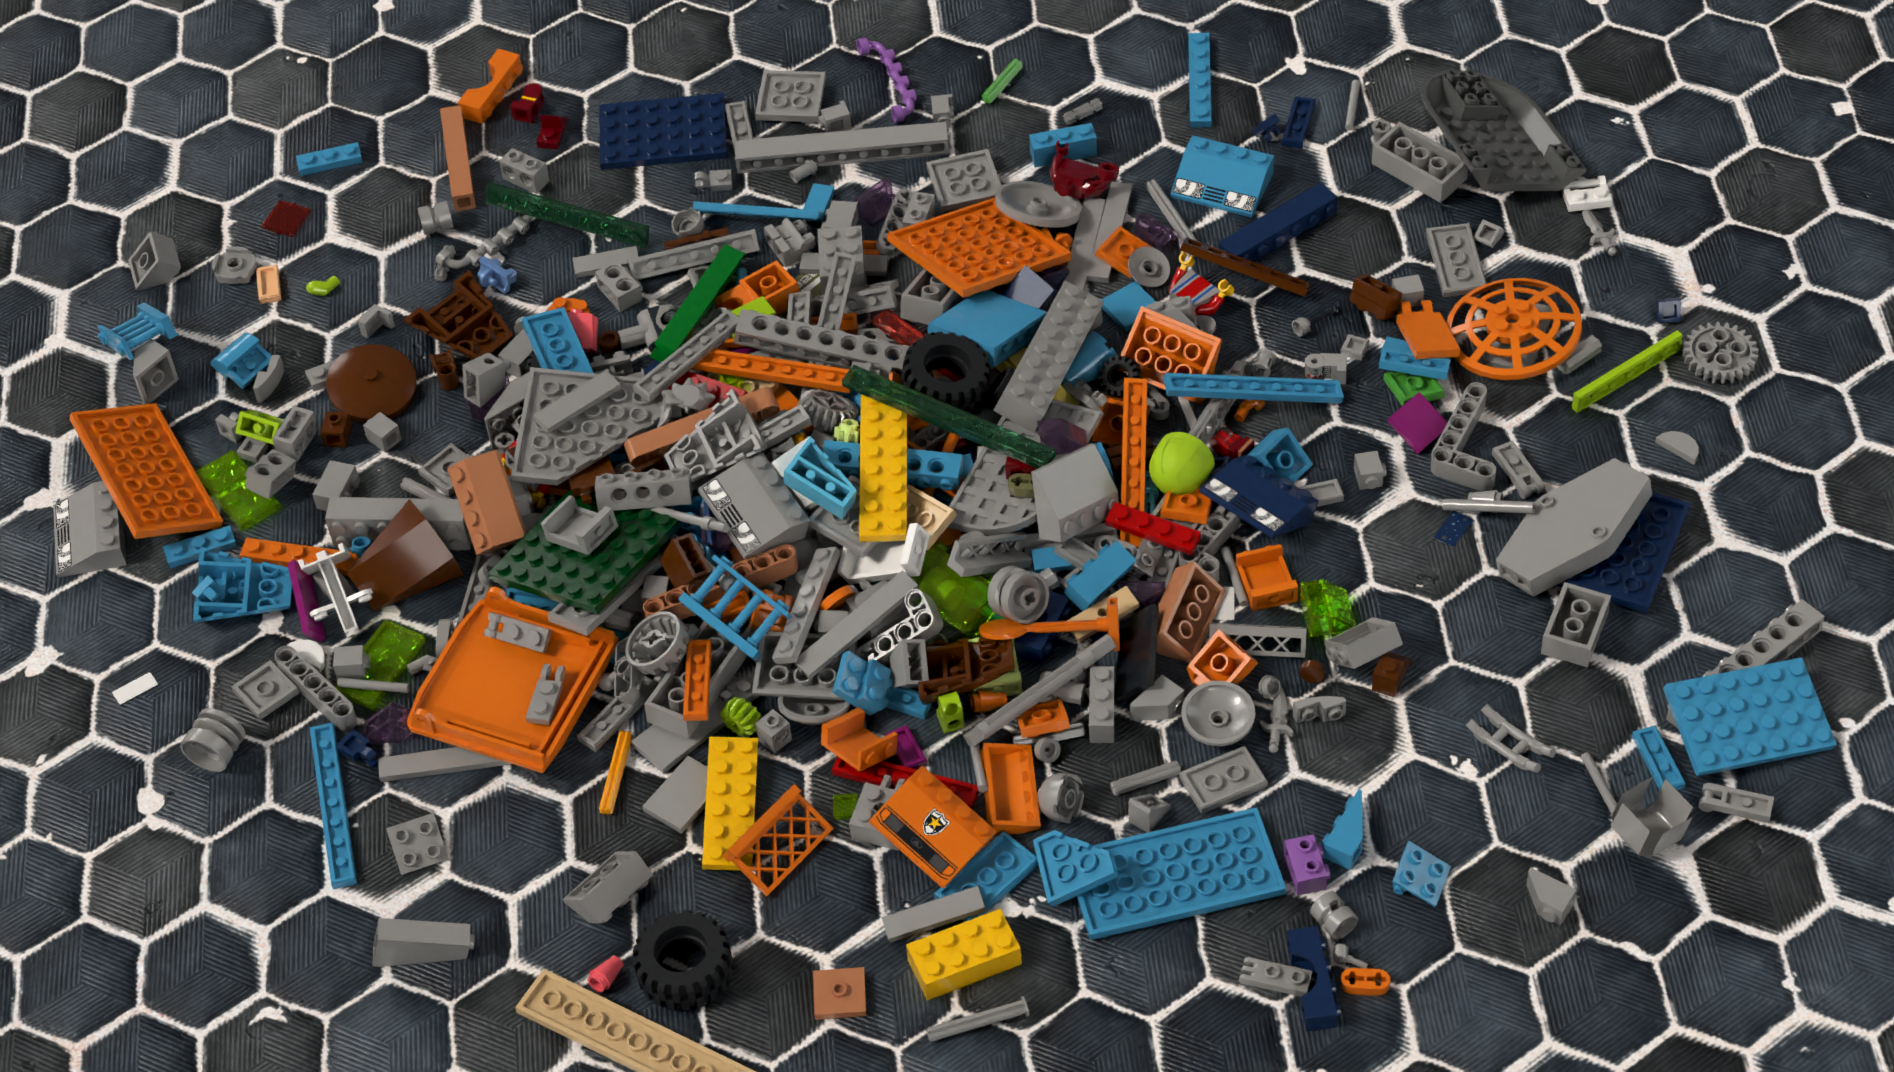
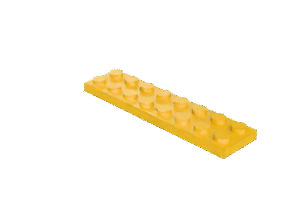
[859,390,907,542]

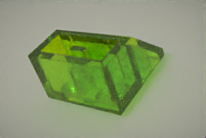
[1300,579,1356,638]

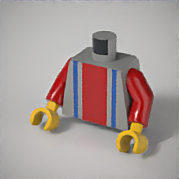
[1168,252,1234,316]

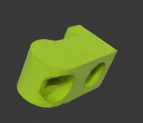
[936,691,965,734]

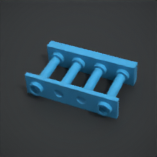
[97,302,178,360]
[678,554,792,662]

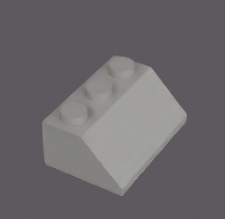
[562,851,653,924]

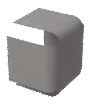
[1611,777,1693,858]

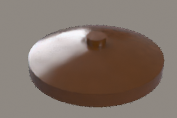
[326,344,417,423]

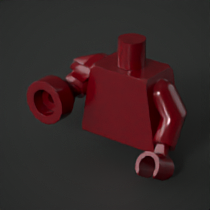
[1049,140,1119,199]

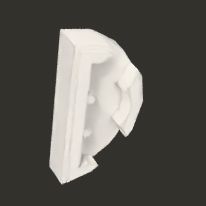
[287,640,325,673]

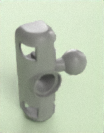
[598,636,645,704]

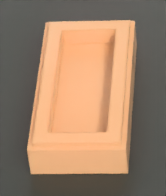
[256,265,282,304]

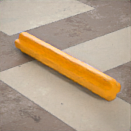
[599,730,632,815]

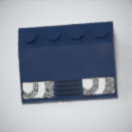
[1199,455,1319,538]

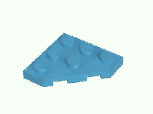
[1033,830,1119,907]

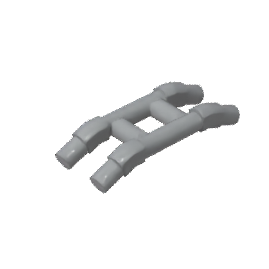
[1465,703,1556,773]

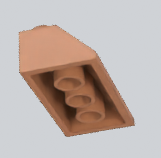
[447,450,526,555]
[1156,561,1226,663]

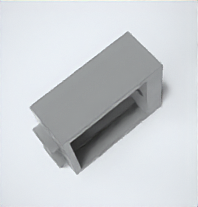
[1325,617,1403,669]

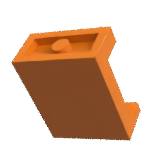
[1236,544,1298,612]

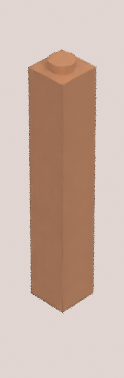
[440,105,476,212]

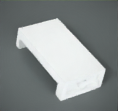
[837,523,930,584]

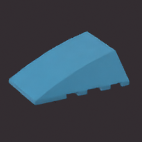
[193,546,292,623]

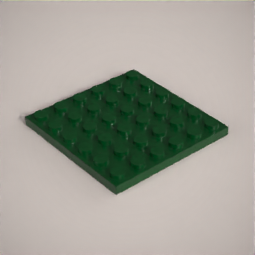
[487,489,682,615]

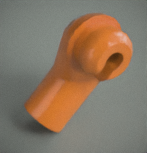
[1234,399,1265,422]

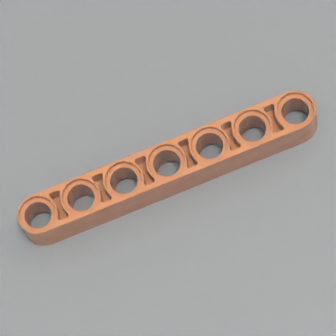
[624,387,780,467]
[643,544,799,620]

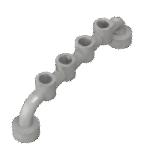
[435,194,534,269]

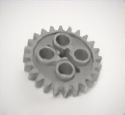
[1682,322,1759,384]

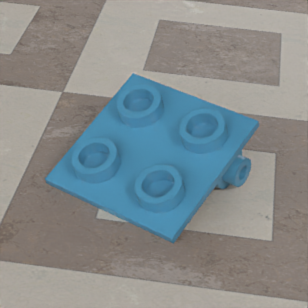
[1392,841,1451,907]

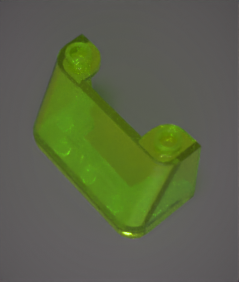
[910,541,994,639]

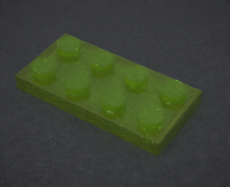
[195,450,281,531]
[334,619,426,710]

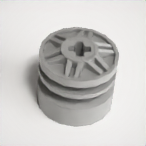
[180,708,246,772]

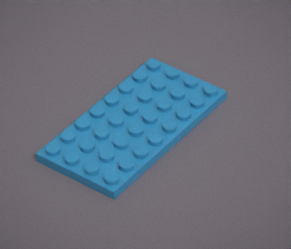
[1076,807,1286,940]

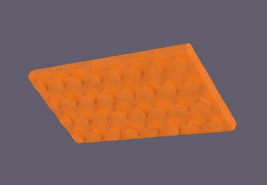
[69,403,223,539]

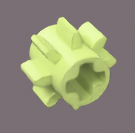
[834,419,860,443]

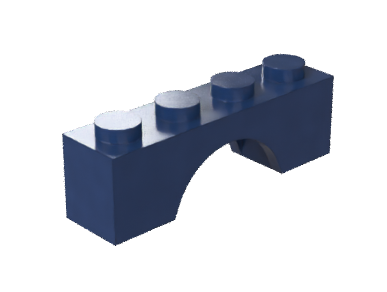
[1286,926,1341,1032]

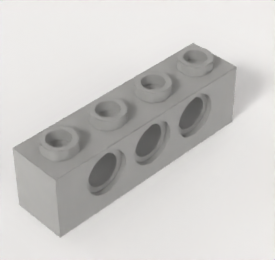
[595,467,693,512]

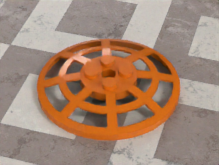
[1446,278,1582,380]

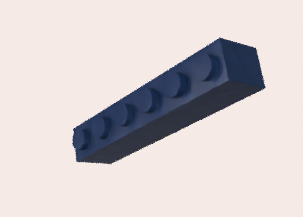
[1219,182,1338,272]

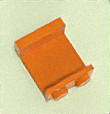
[821,707,898,772]

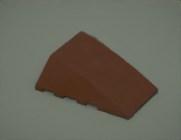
[404,270,513,359]
[347,499,464,611]
[918,638,1015,705]

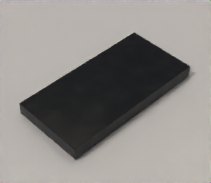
[1114,603,1159,704]

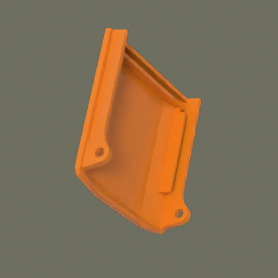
[407,587,619,773]

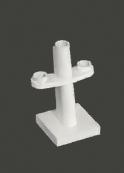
[298,543,373,638]

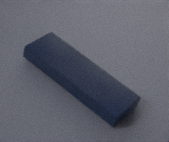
[1282,96,1316,149]

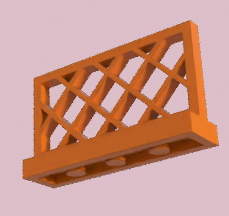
[722,784,834,896]

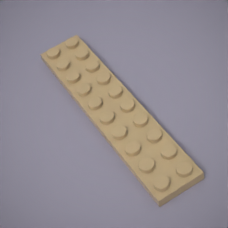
[515,969,756,1072]

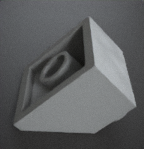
[128,231,181,291]
[133,339,179,404]

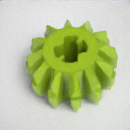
[720,697,762,738]

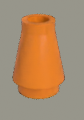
[970,690,1007,714]

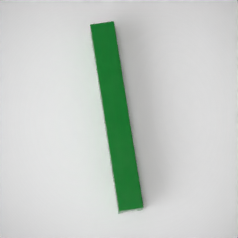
[650,244,745,362]

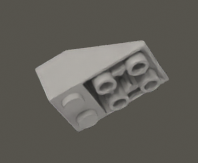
[484,372,529,449]

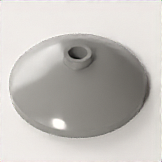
[1181,681,1255,746]
[778,697,851,725]

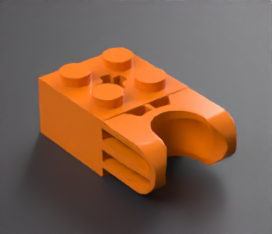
[715,260,800,316]

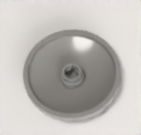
[995,181,1082,228]

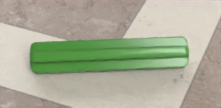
[982,59,1023,104]

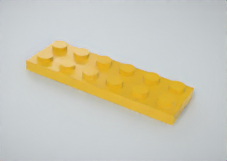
[702,736,758,871]

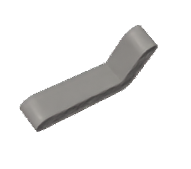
[1430,382,1496,491]

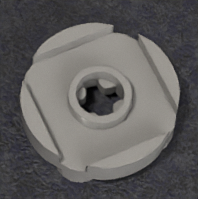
[212,247,257,284]

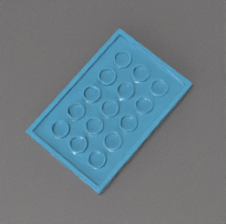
[1663,657,1837,777]

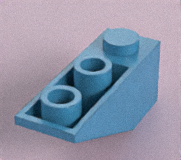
[1322,789,1363,870]

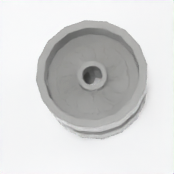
[987,566,1049,624]

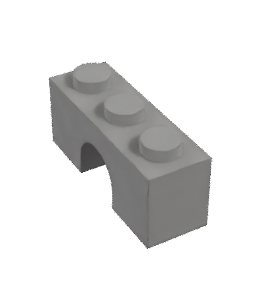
[1089,666,1115,743]

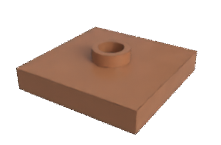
[813,967,867,1020]

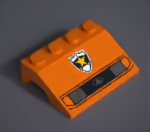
[869,765,997,889]

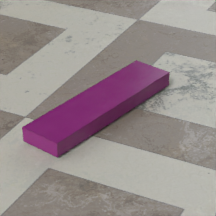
[288,559,326,643]

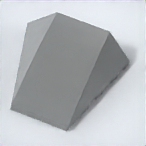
[664,389,767,484]

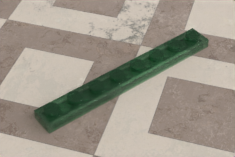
[485,182,649,248]

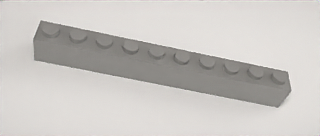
[734,122,949,174]

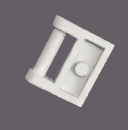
[1561,175,1612,212]

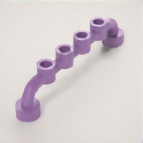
[856,38,916,123]

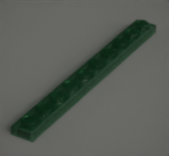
[842,365,1056,469]

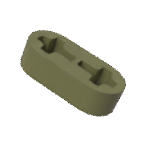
[1008,473,1035,498]

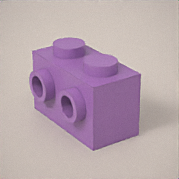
[1284,834,1330,896]

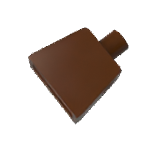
[660,533,712,588]

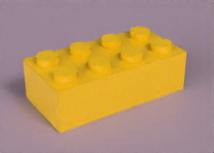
[906,908,1022,1001]

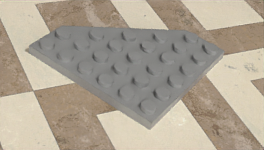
[511,367,666,485]

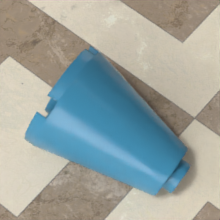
[1060,331,1117,386]

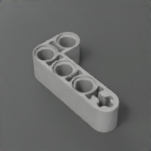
[1179,505,1240,583]
[855,589,943,666]

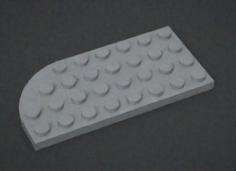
[948,400,1102,536]

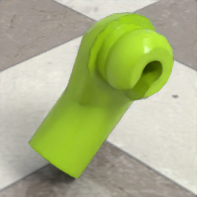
[306,276,340,296]

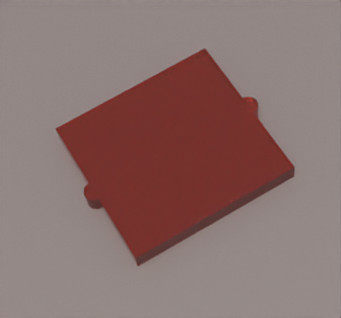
[261,200,311,237]

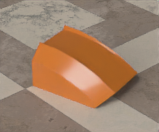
[1187,629,1258,686]

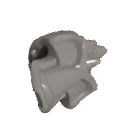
[657,378,716,428]

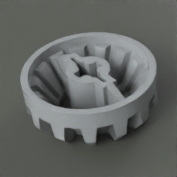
[625,611,689,675]

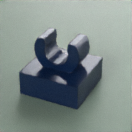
[1252,113,1281,142]
[1656,297,1681,324]

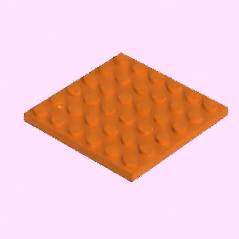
[887,198,1072,298]

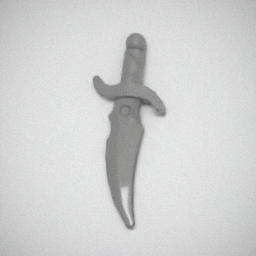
[1582,209,1616,256]
[1260,687,1294,753]

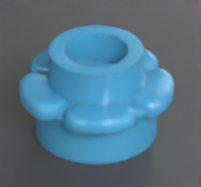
[350,536,372,557]

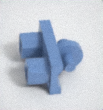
[477,256,517,294]

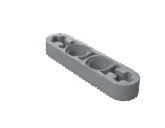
[876,189,913,255]

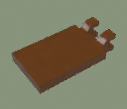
[567,455,615,505]

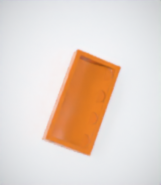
[981,743,1041,836]

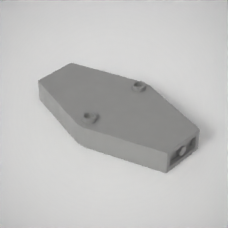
[1496,458,1653,597]

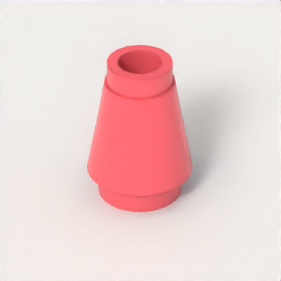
[587,956,623,992]

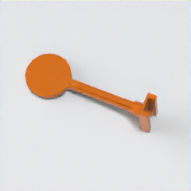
[979,597,1120,651]

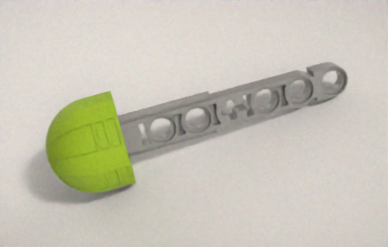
[1149,360,1251,495]

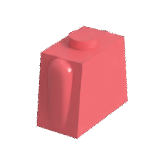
[567,309,599,353]

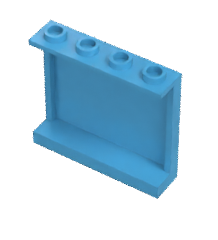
[927,290,1047,367]

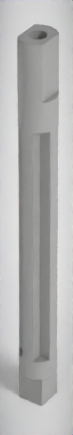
[963,634,1116,747]

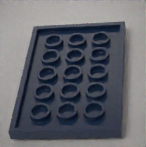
[599,93,728,170]
[1556,492,1691,613]

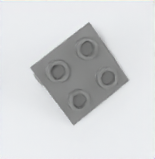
[386,813,449,875]

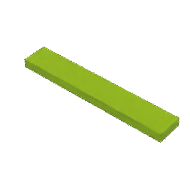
[1572,330,1683,413]

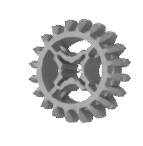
[798,389,859,433]

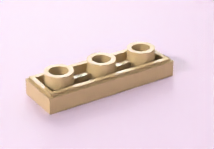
[1067,586,1140,643]

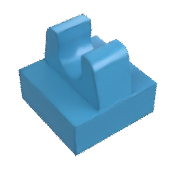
[192,575,224,603]

